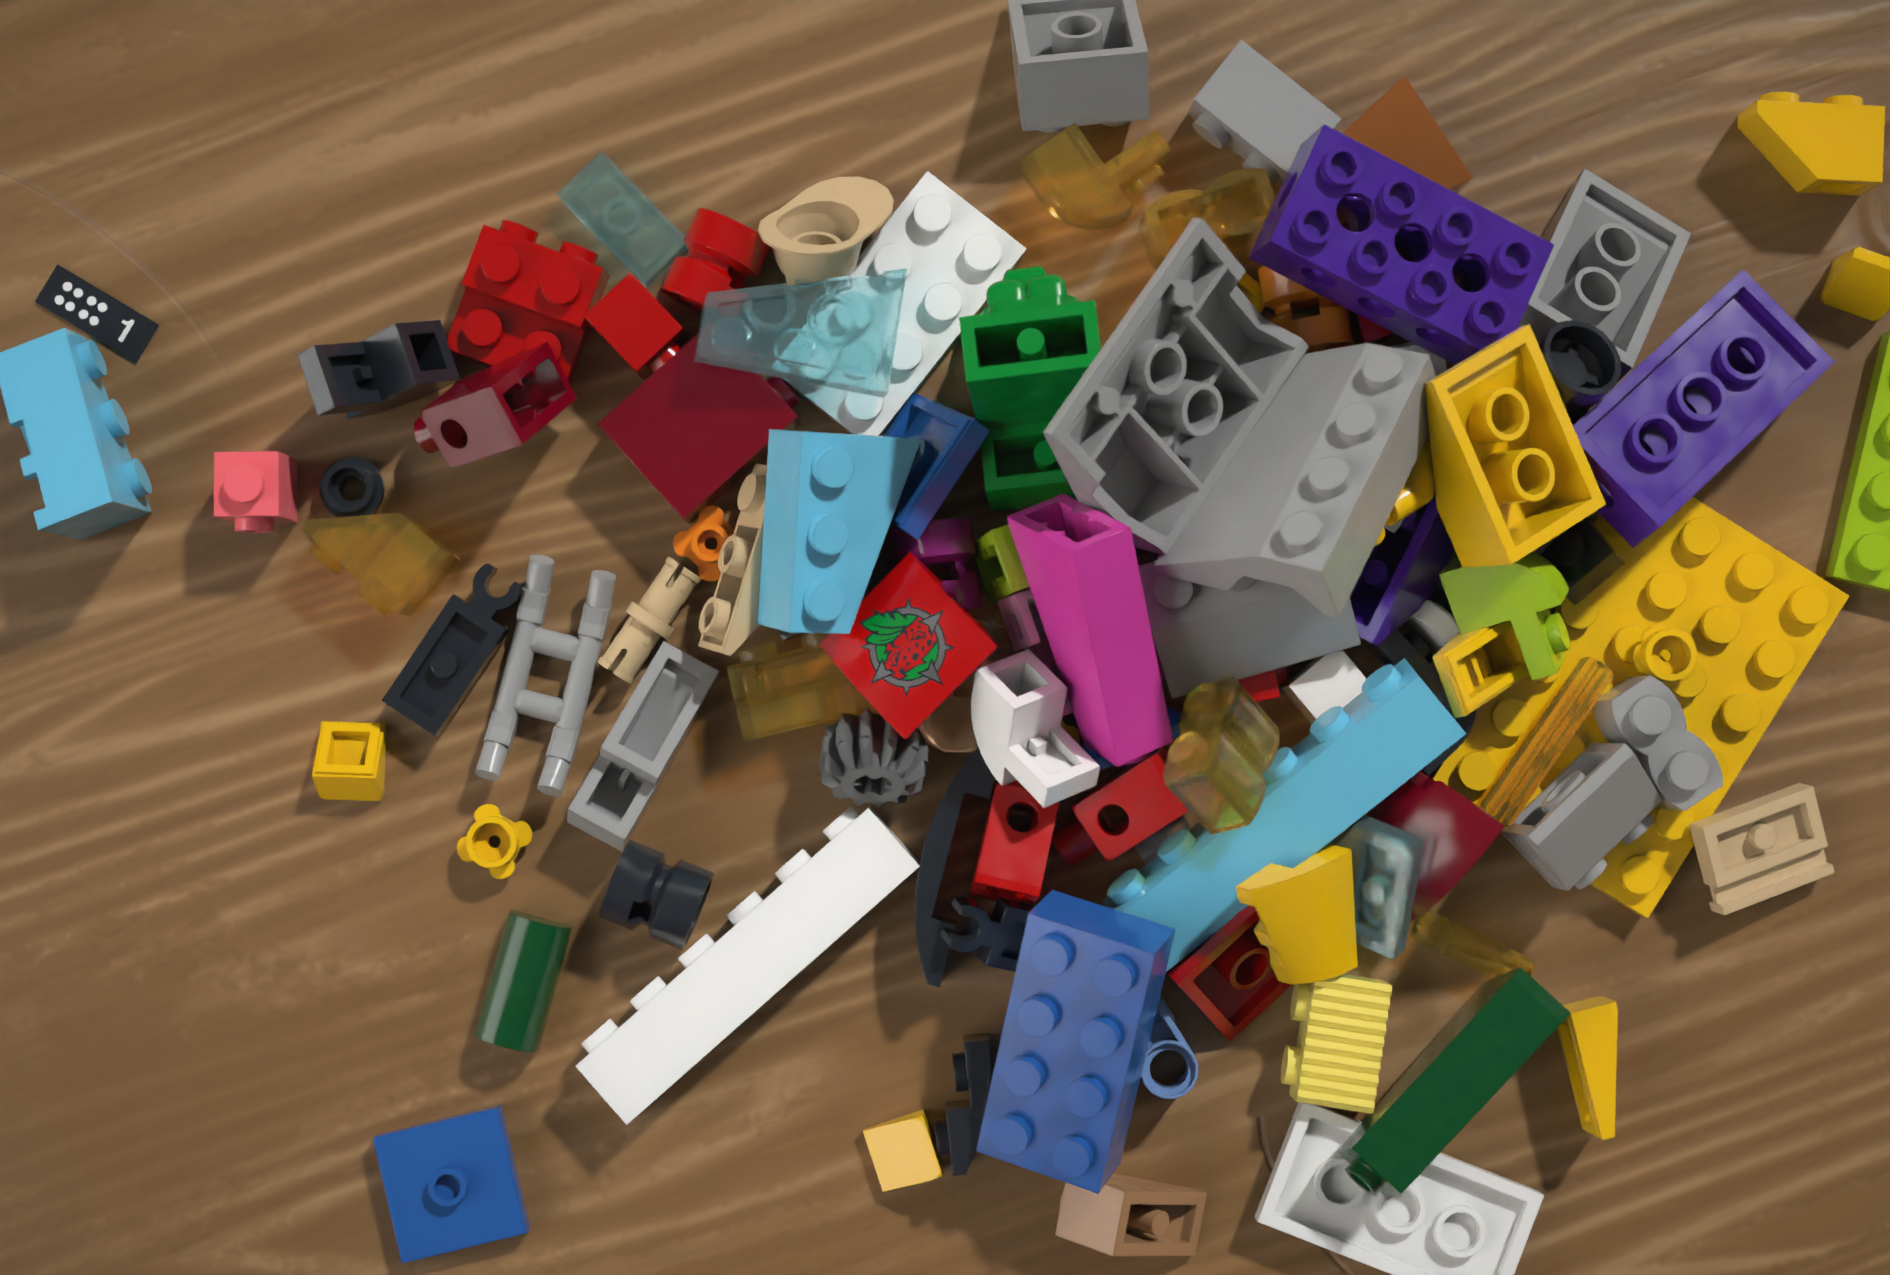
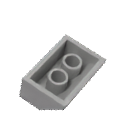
[1139,561,1361,699]

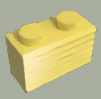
[1281,974,1392,1114]

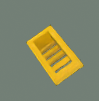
[1432,620,1529,718]
[1557,996,1618,1140]

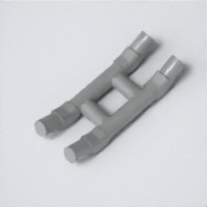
[475,555,616,796]

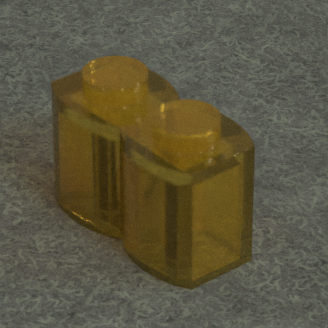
[1138,168,1276,270]
[1163,676,1280,835]

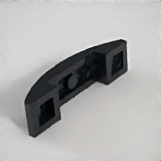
[915,747,995,988]

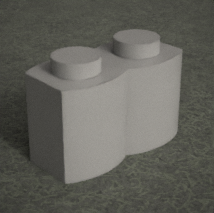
[1592,675,1723,811]

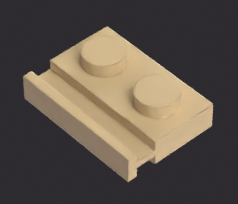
[1689,783,1835,915]

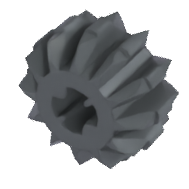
[819,708,929,808]

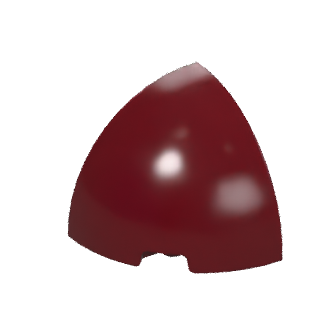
[1352,771,1505,923]

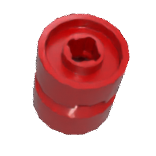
[660,208,772,326]

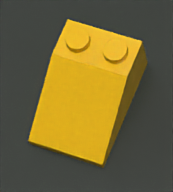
[1424,325,1606,568]

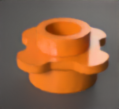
[673,505,734,582]

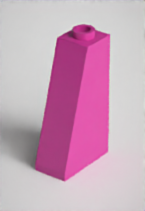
[1007,494,1173,767]

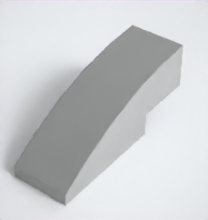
[567,641,720,852]

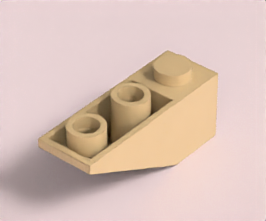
[698,464,767,656]

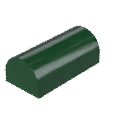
[475,910,573,1052]

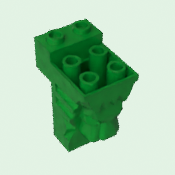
[959,266,1101,511]

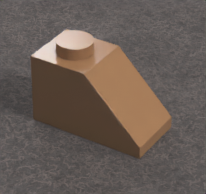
[1055,1173,1207,1256]

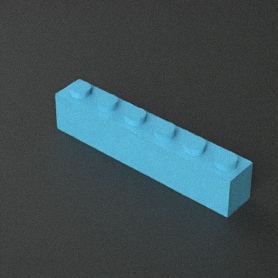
[1102,658,1466,972]

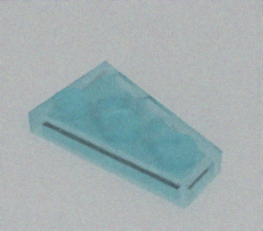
[694,268,907,398]

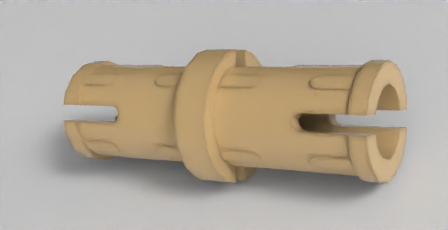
[597,556,702,684]

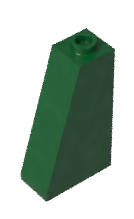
[1337,967,1571,1197]

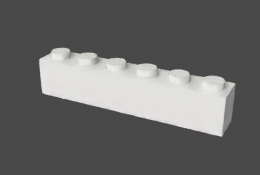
[576,806,920,1125]

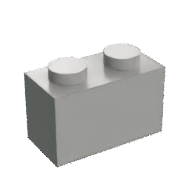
[1188,40,1341,188]

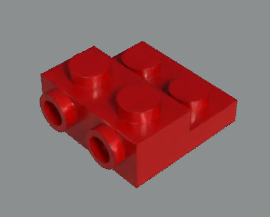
[447,220,610,384]

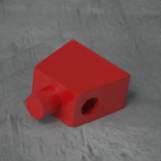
[1052,745,1199,867]
[969,780,1059,905]

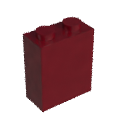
[597,321,801,524]

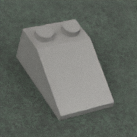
[1517,168,1691,383]

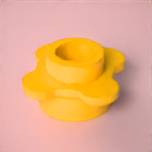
[457,804,533,879]

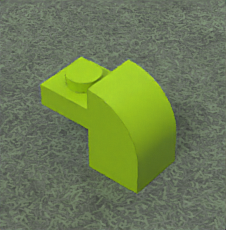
[1439,551,1570,681]

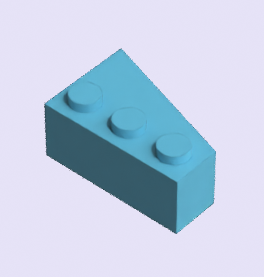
[0,328,152,540]
[757,429,921,634]

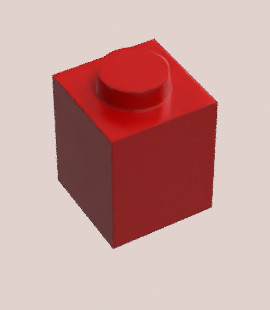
[584,272,689,380]

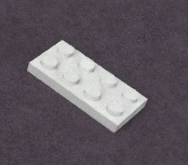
[770,171,1027,436]
[1254,1102,1544,1275]

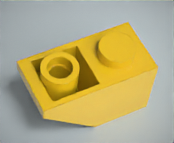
[1737,92,1885,196]

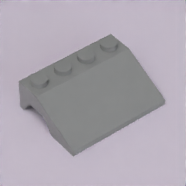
[1043,217,1309,555]
[1154,343,1436,619]

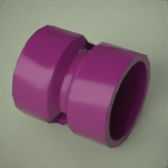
[890,518,983,611]

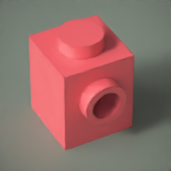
[214,451,298,533]

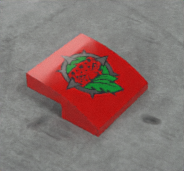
[820,552,1000,740]

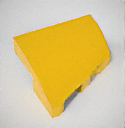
[1236,844,1358,985]

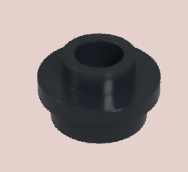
[319,457,385,521]

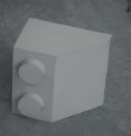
[1008,0,1149,133]
[1501,743,1662,891]

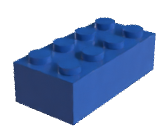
[976,890,1176,1194]

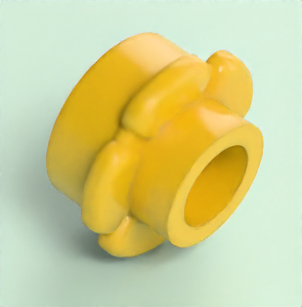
[1633,624,1697,688]

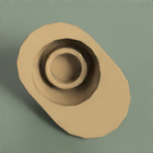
[758,176,894,293]

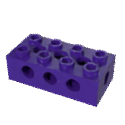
[1248,124,1554,365]
[1573,270,1835,548]

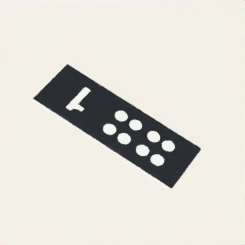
[35,264,159,363]

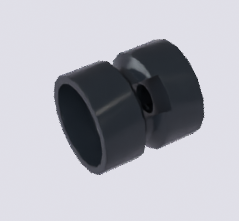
[1537,320,1621,425]
[599,840,714,950]

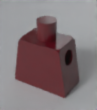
[414,342,577,468]

